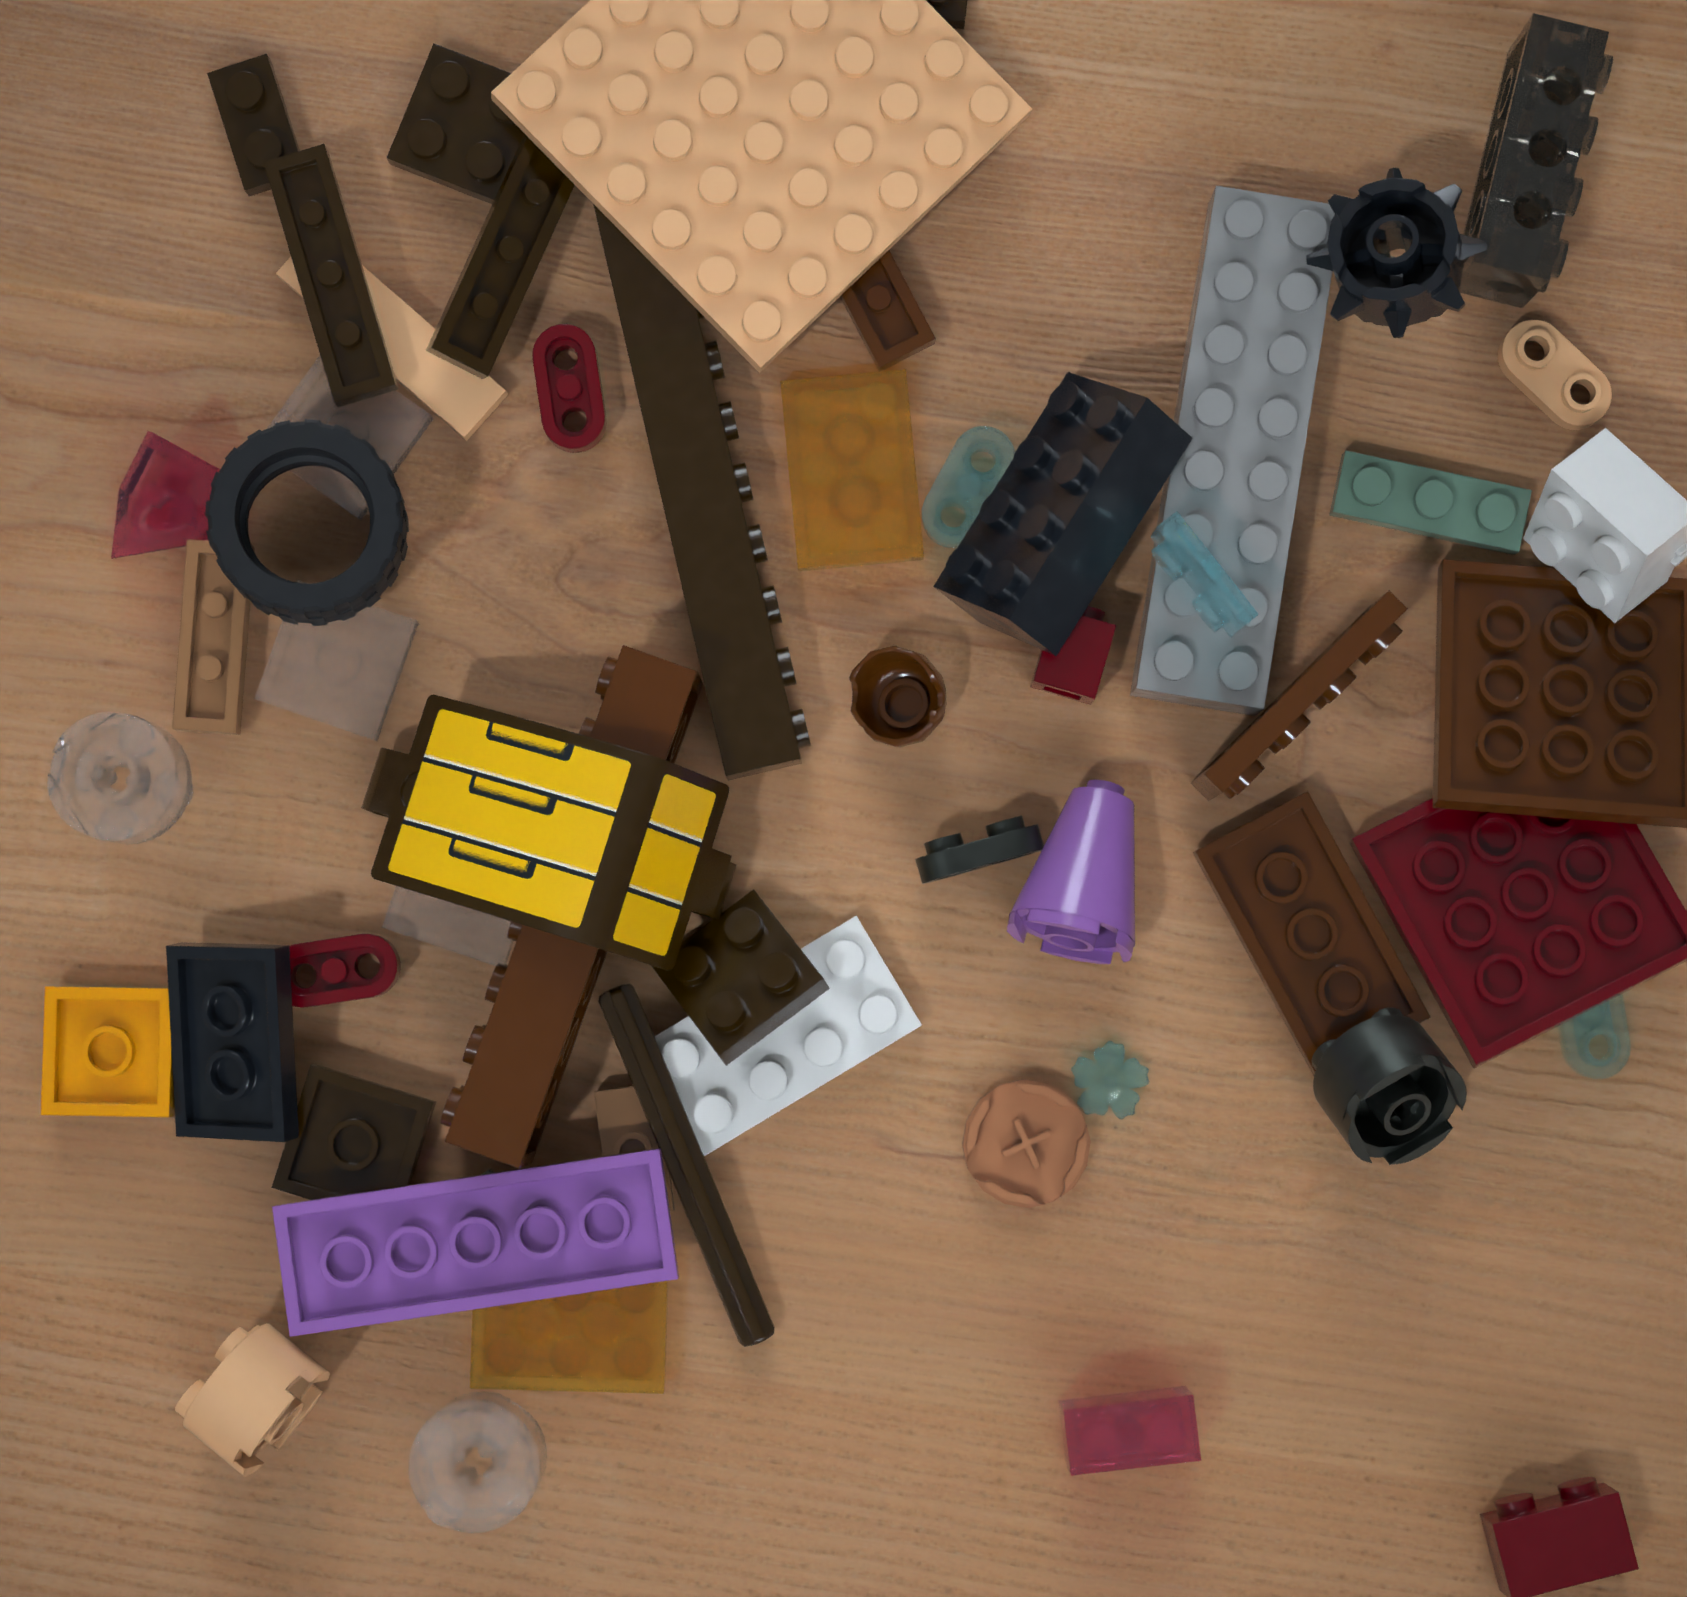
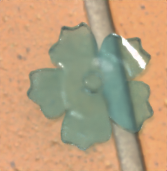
[1071,1041,1149,1119]

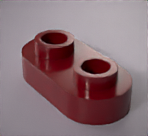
[532,324,607,453]
[289,934,401,1008]

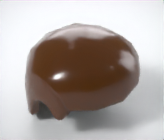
[849,646,947,747]

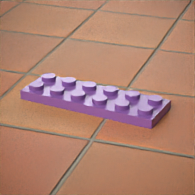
[272,1148,679,1337]

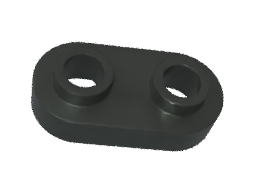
[915,816,1044,884]

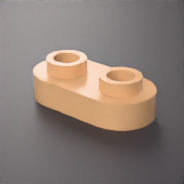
[1498,320,1612,430]

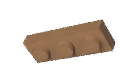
[172,539,255,735]

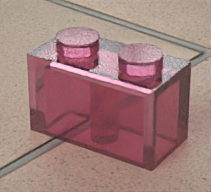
[1058,1386,1201,1476]

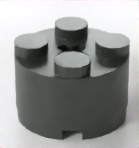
[1312,1007,1467,1165]

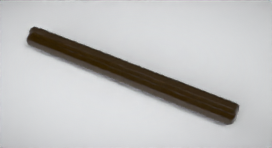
[598,984,775,1347]

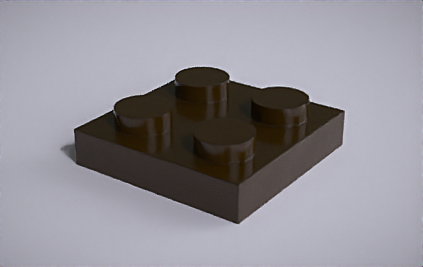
[387,43,524,204]
[652,889,830,1066]
[271,1064,436,1200]

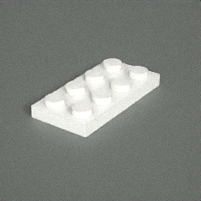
[655,916,922,1156]

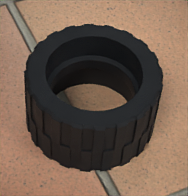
[205,419,409,626]

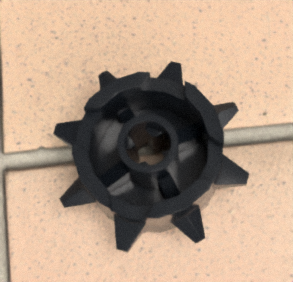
[1306,167,1487,338]

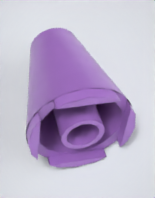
[1007,779,1135,964]

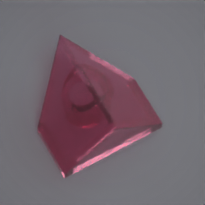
[111,431,220,559]

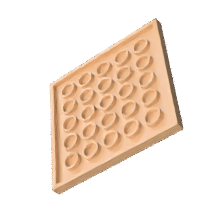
[491,0,1032,373]

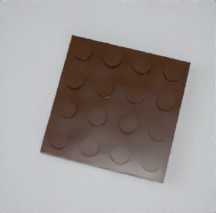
[1433,559,1687,828]

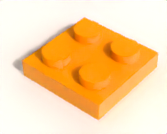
[41,986,175,1117]

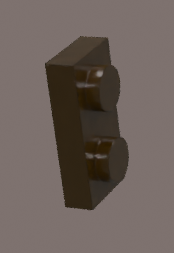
[207,54,300,197]

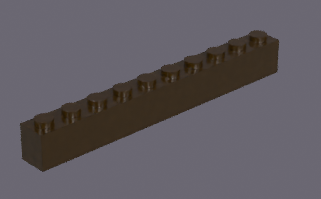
[593,204,811,781]

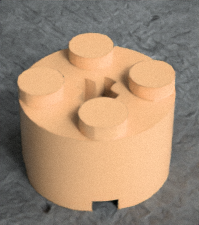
[175,1323,330,1477]

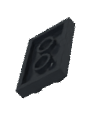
[166,942,299,1142]

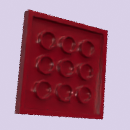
[1350,798,1687,1069]

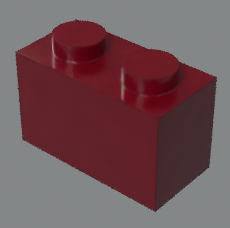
[1480,1477,1639,1597]

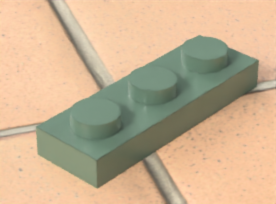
[1329,451,1532,555]

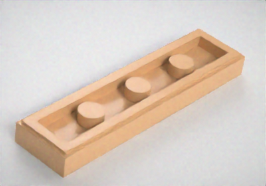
[276,257,508,441]

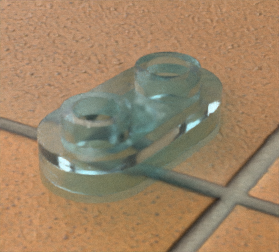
[921,426,1015,548]
[1558,994,1631,1079]

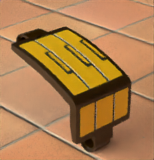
[361,694,737,971]

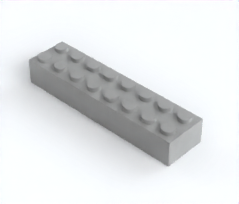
[1130,186,1335,716]

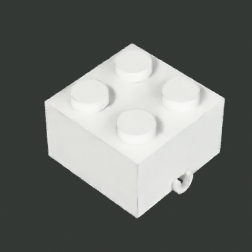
[1523,428,1687,623]

